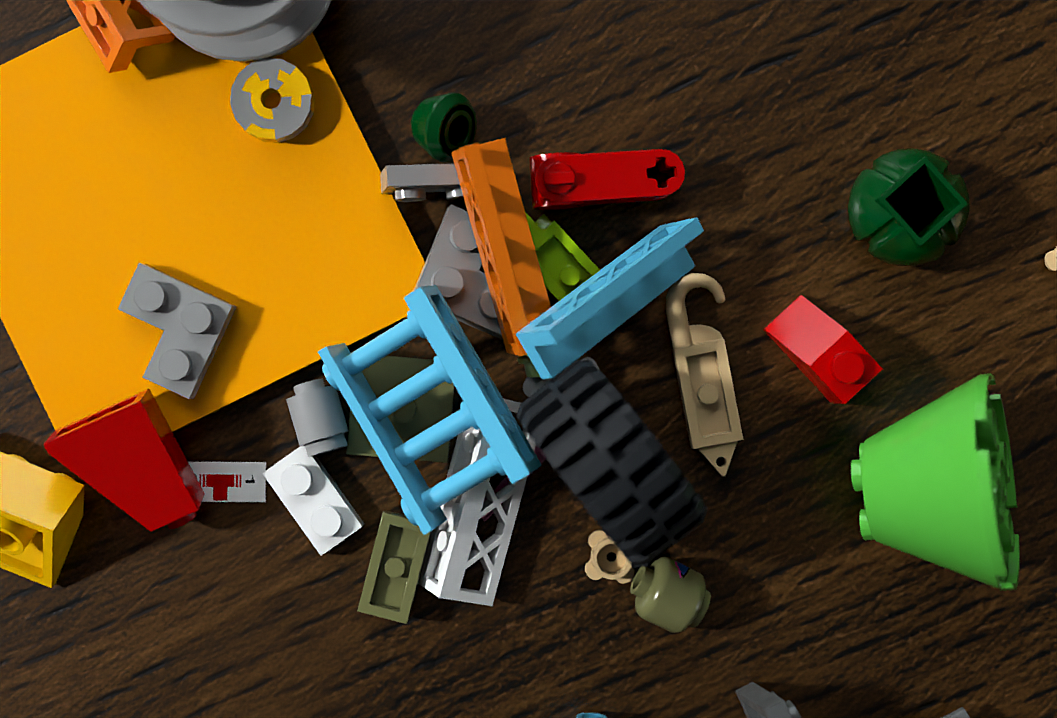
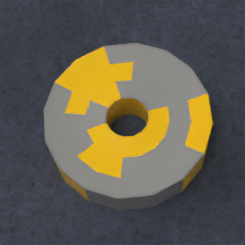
[230,58,315,143]

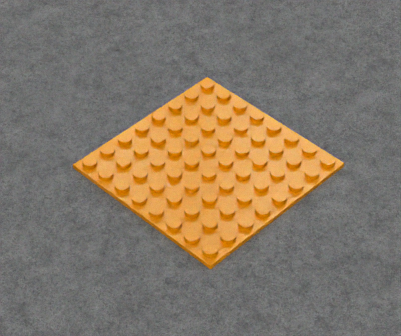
[0,7,425,478]

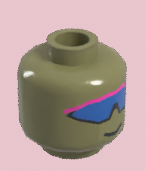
[630,557,711,633]

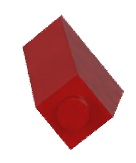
[43,388,205,532]

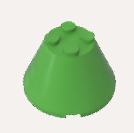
[851,374,1020,590]

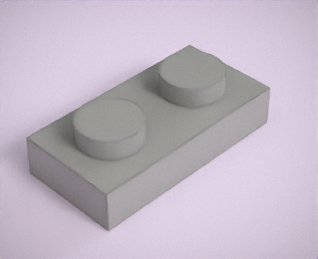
[380,164,464,202]

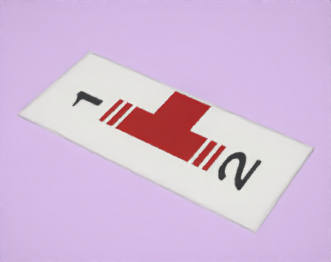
[188,462,266,502]

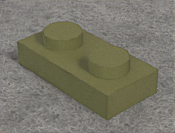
[357,510,432,624]

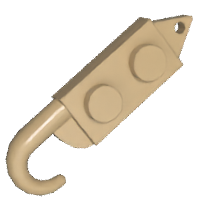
[665,273,744,476]

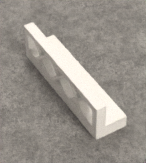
[418,398,536,606]

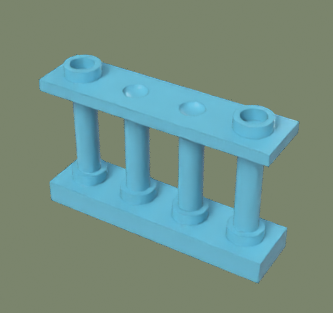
[318,285,542,535]

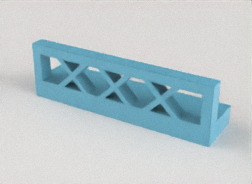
[516,217,704,379]

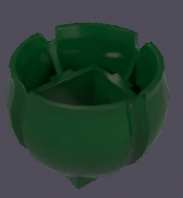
[848,148,970,266]

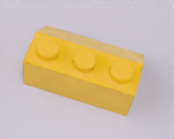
[0,452,85,588]

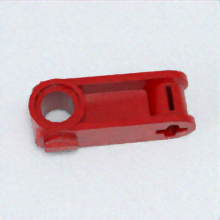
[529,149,685,210]

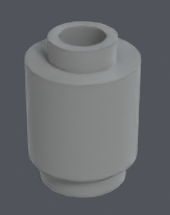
[286,379,349,457]

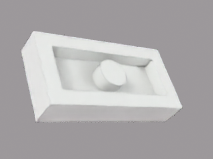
[262,446,365,556]

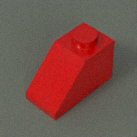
[763,295,883,405]

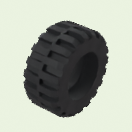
[516,360,707,567]

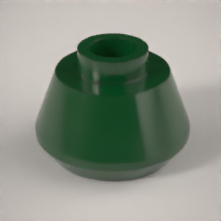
[411,93,477,163]

